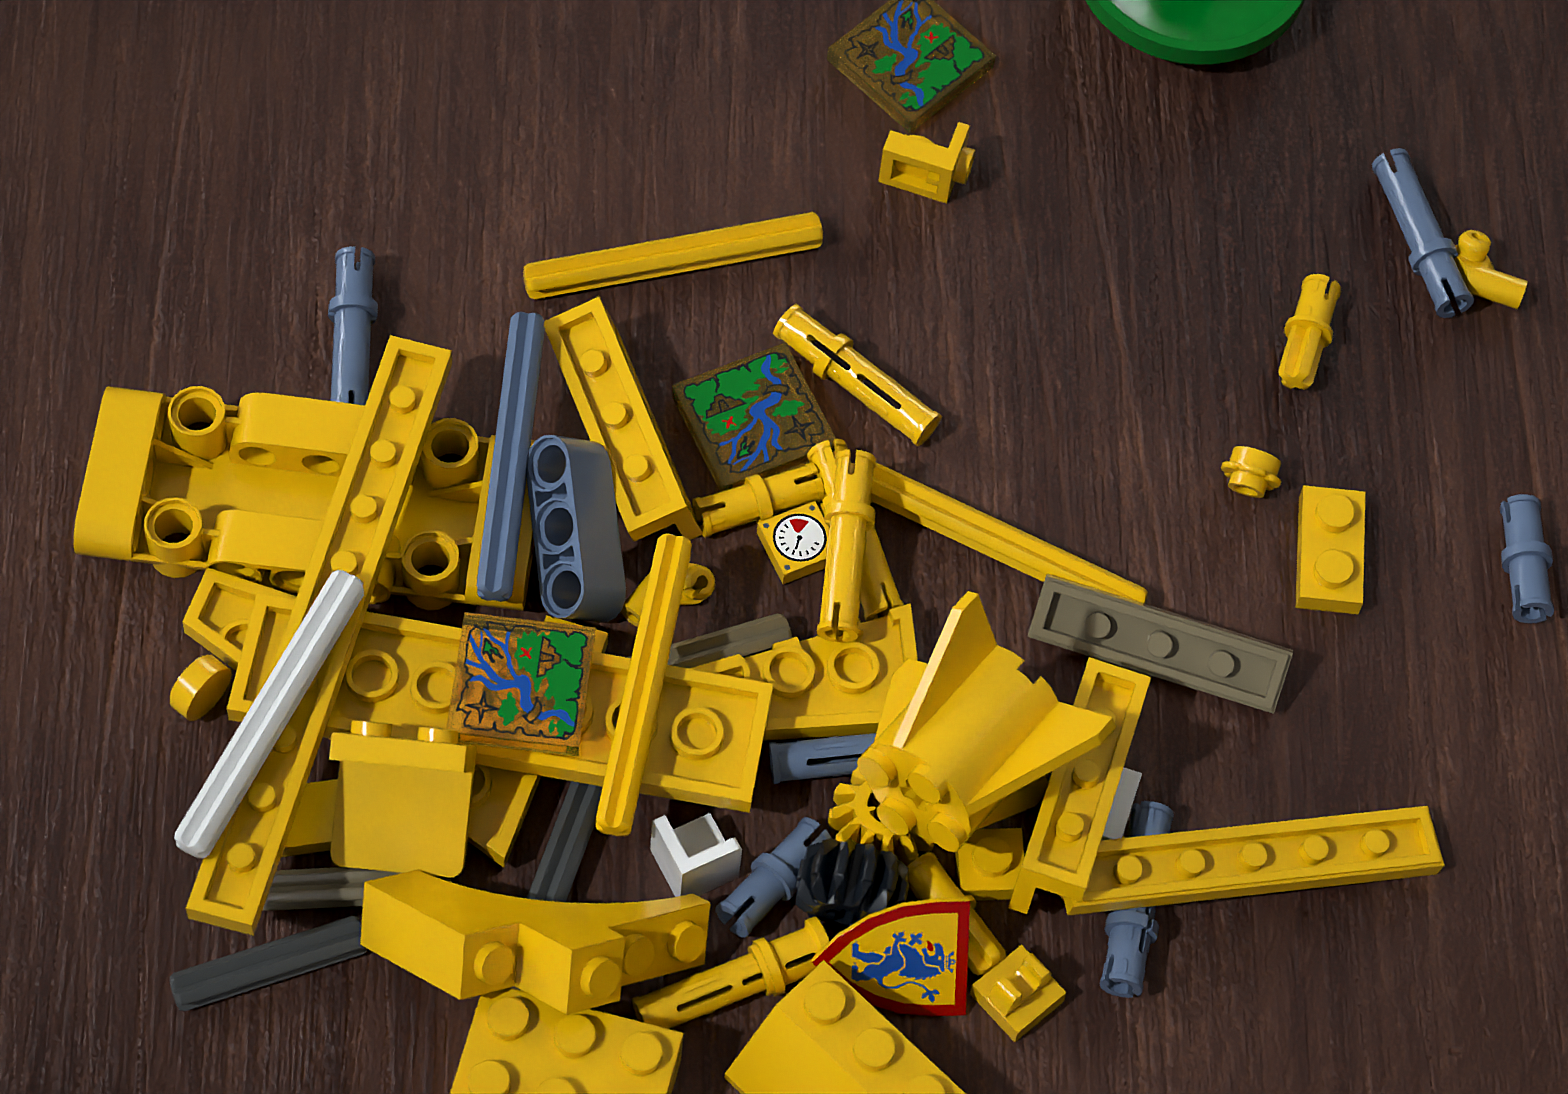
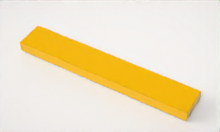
[1063,806,1445,916]

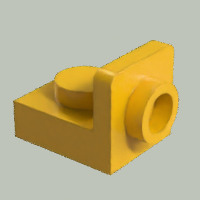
[878,122,976,204]

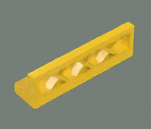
[544,297,703,541]
[1008,657,1151,914]

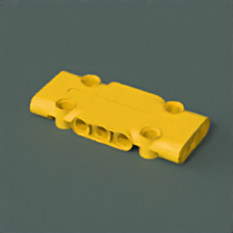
[73,386,536,611]

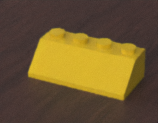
[724,960,966,1094]

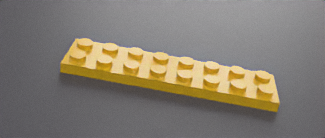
[227,592,773,813]

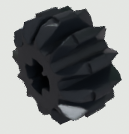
[795,838,909,929]

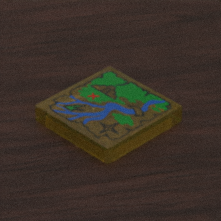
[827,0,996,133]
[671,343,836,492]
[446,612,596,757]

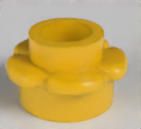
[1221,446,1281,498]

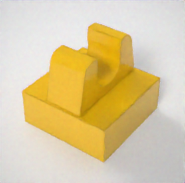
[970,944,1067,1042]

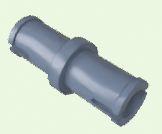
[1500,494,1554,623]
[715,817,832,937]

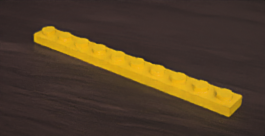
[186,335,452,936]

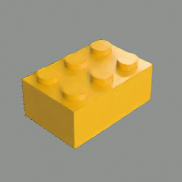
[450,988,683,1094]

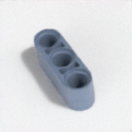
[526,435,626,622]

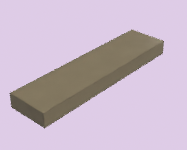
[1027,574,1293,714]

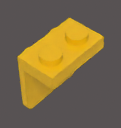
[329,720,477,878]

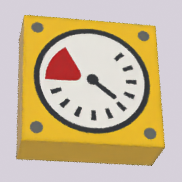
[757,501,830,585]

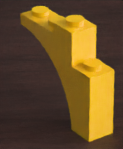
[360,870,710,1015]

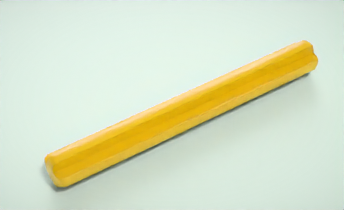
[523,212,823,299]
[871,462,1148,604]
[595,533,692,837]

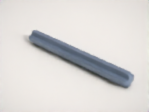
[476,311,545,602]

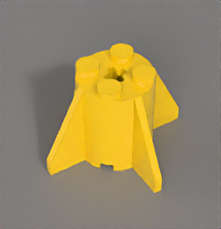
[857,591,1116,852]

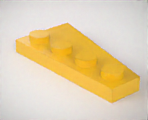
[689,603,918,741]

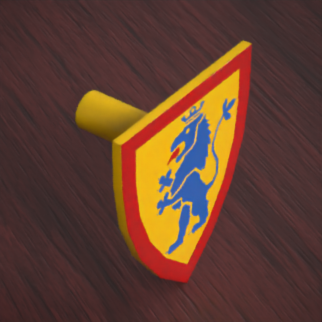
[811,898,970,1016]

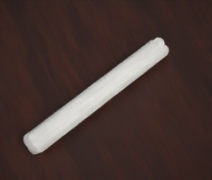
[174,570,364,859]

